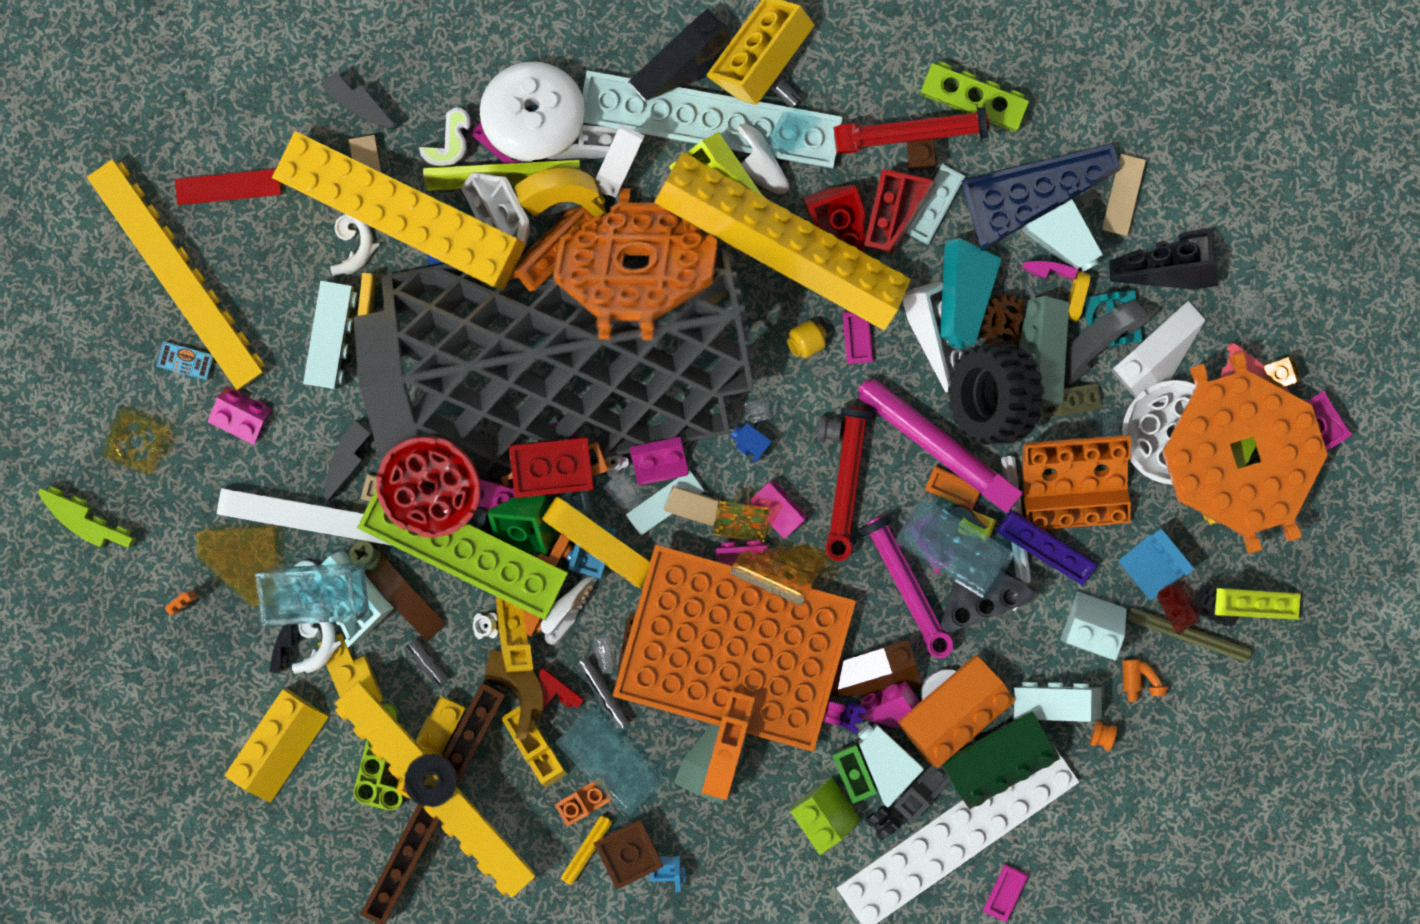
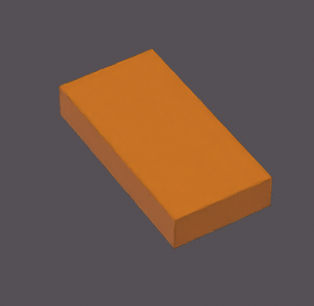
[924,466,980,510]

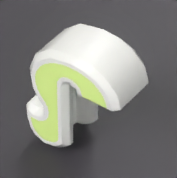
[419,107,472,167]

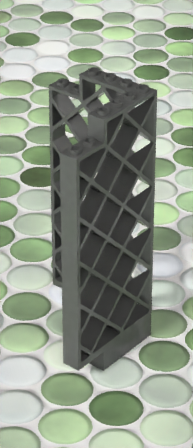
[354,244,757,488]

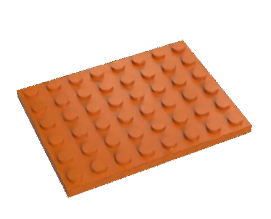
[612,545,856,752]

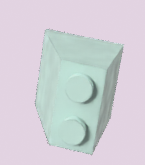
[1022,200,1103,272]
[1060,591,1127,661]
[858,722,924,807]

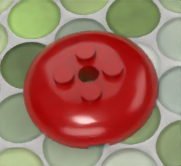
[376,436,480,538]

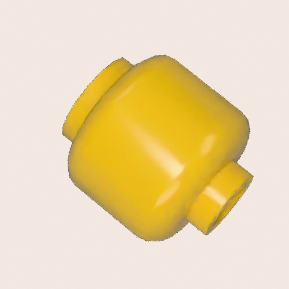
[787,320,827,359]

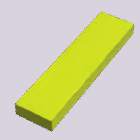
[1215,588,1301,620]

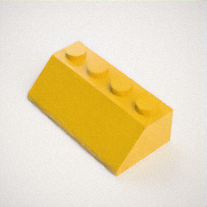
[706,0,815,105]
[224,688,329,803]

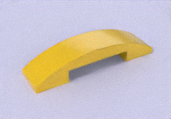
[496,597,533,672]

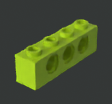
[919,61,1029,133]

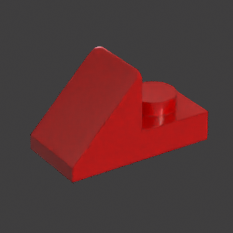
[539,667,584,709]

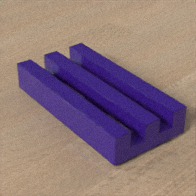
[841,700,866,734]

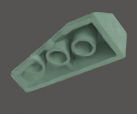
[674,724,749,804]

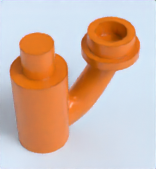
[1122,659,1168,702]

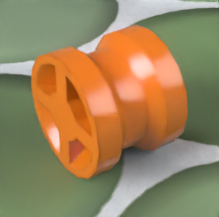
[1089,720,1117,751]

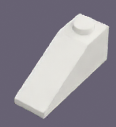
[595,124,645,198]
[550,125,618,160]

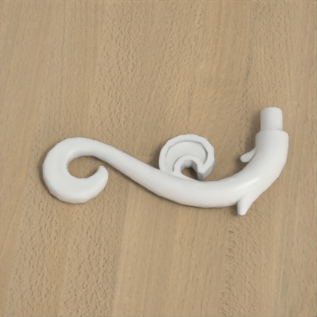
[330,214,380,276]
[290,560,341,674]

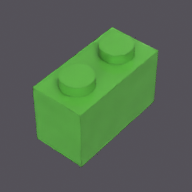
[832,743,877,804]

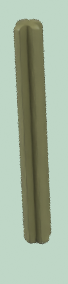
[1127,608,1251,662]

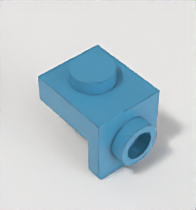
[649,856,686,892]

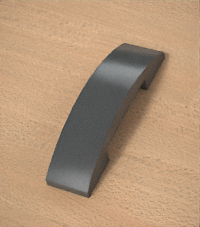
[1064,300,1151,385]
[893,738,977,823]

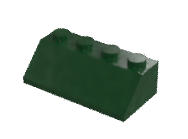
[942,711,1060,810]

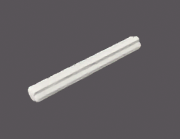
[1001,456,1031,583]

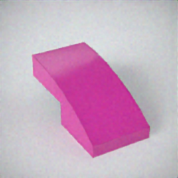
[1020,261,1078,281]

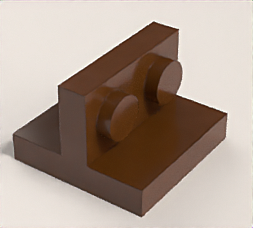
[594,819,664,890]

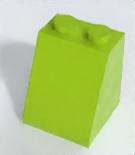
[789,777,861,855]

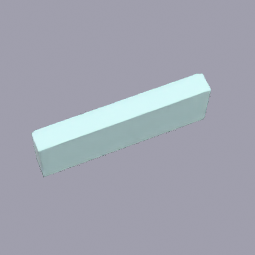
[906,164,965,245]
[626,470,704,536]

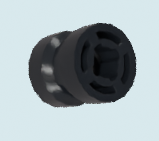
[865,805,901,841]

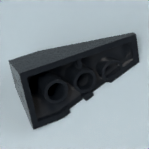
[628,8,731,102]
[1109,228,1219,290]

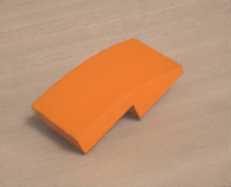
[554,776,614,827]

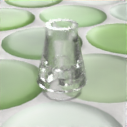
[592,634,617,673]

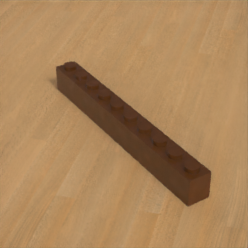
[360,681,507,924]

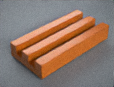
[165,590,199,616]

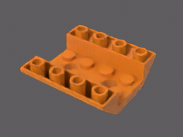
[1022,435,1131,530]

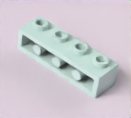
[303,281,357,390]

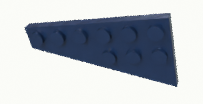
[961,144,1120,251]

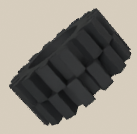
[1192,585,1239,627]

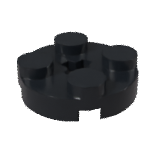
[404,753,457,807]

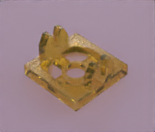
[102,408,170,476]

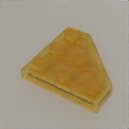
[196,527,279,606]
[730,545,828,606]

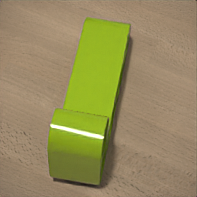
[354,703,404,810]

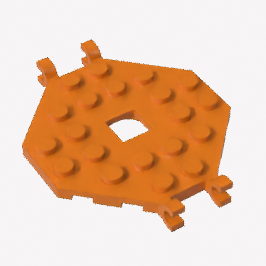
[553,188,718,340]
[1162,352,1328,554]

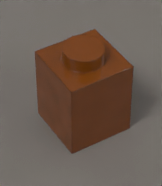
[906,139,936,170]

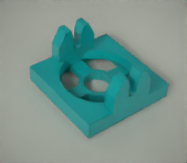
[1084,290,1142,347]

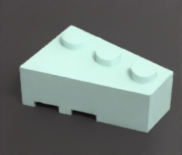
[313,550,394,647]
[1014,682,1102,722]

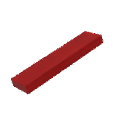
[175,169,281,206]

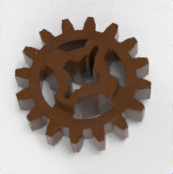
[979,294,1027,346]

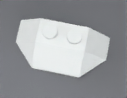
[461,172,530,259]

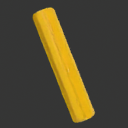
[561,815,612,885]

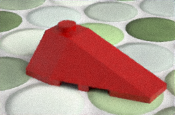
[803,185,865,253]

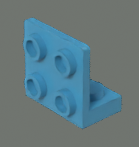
[1118,528,1194,600]

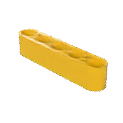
[542,497,650,589]

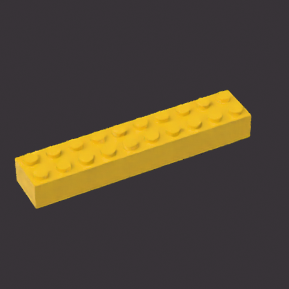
[272,131,526,291]
[654,152,911,330]

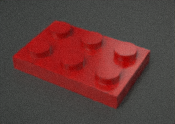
[509,436,593,498]

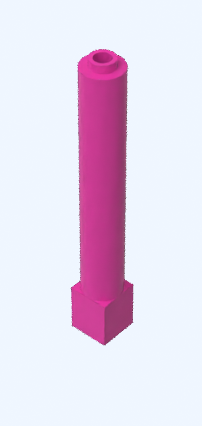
[857,378,1023,513]

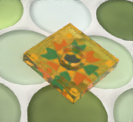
[713,501,770,542]

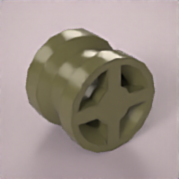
[349,540,381,571]

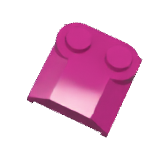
[1306,390,1352,451]

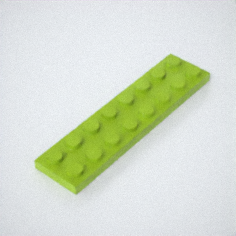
[357,490,568,620]

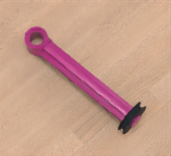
[857,512,953,658]

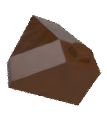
[830,639,922,696]

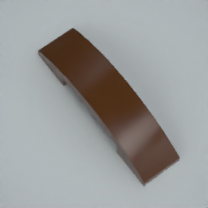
[362,547,447,641]

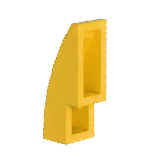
[501,706,567,788]

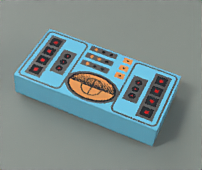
[157,341,214,380]

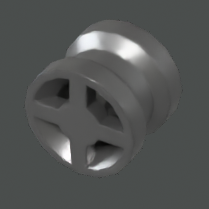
[818,415,842,443]

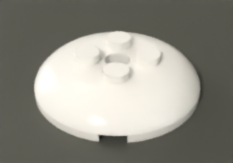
[480,62,585,162]
[1122,380,1195,485]

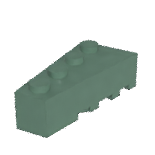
[1019,296,1069,408]

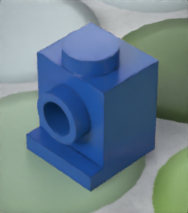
[730,423,772,462]

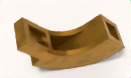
[484,650,543,740]

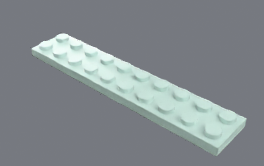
[582,71,843,169]

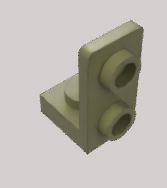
[1041,383,1102,418]

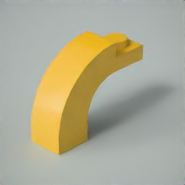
[514,168,606,217]

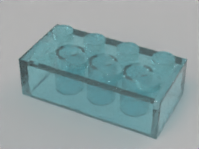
[895,497,1014,600]
[255,563,370,625]

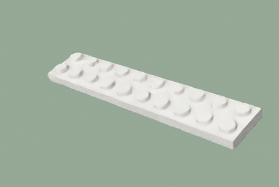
[836,745,1079,924]

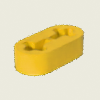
[1067,271,1090,321]
[353,655,384,702]

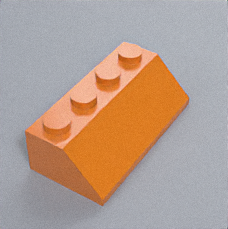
[898,655,1015,768]

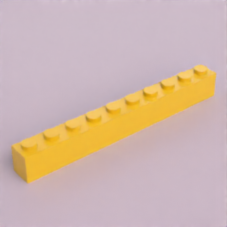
[87,159,265,391]
[334,680,536,898]

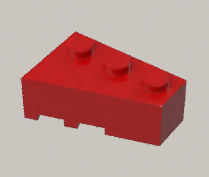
[864,169,936,254]

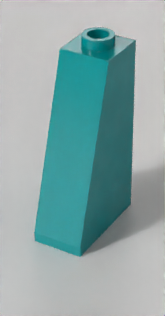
[940,238,1002,349]

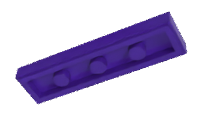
[996,509,1097,586]

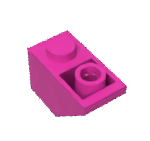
[859,681,920,728]

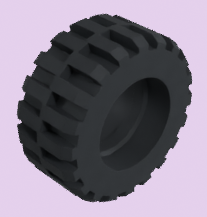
[948,343,1045,445]

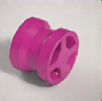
[823,700,847,726]

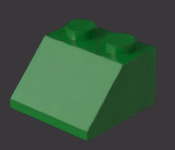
[487,495,557,554]

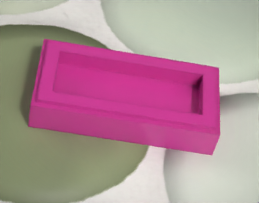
[842,312,873,364]
[983,864,1028,922]

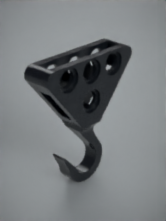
[936,507,1038,632]

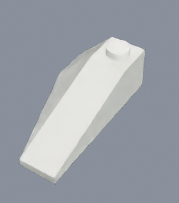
[903,280,964,392]
[1110,301,1205,398]

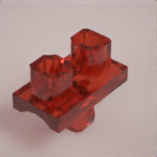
[1157,583,1201,635]

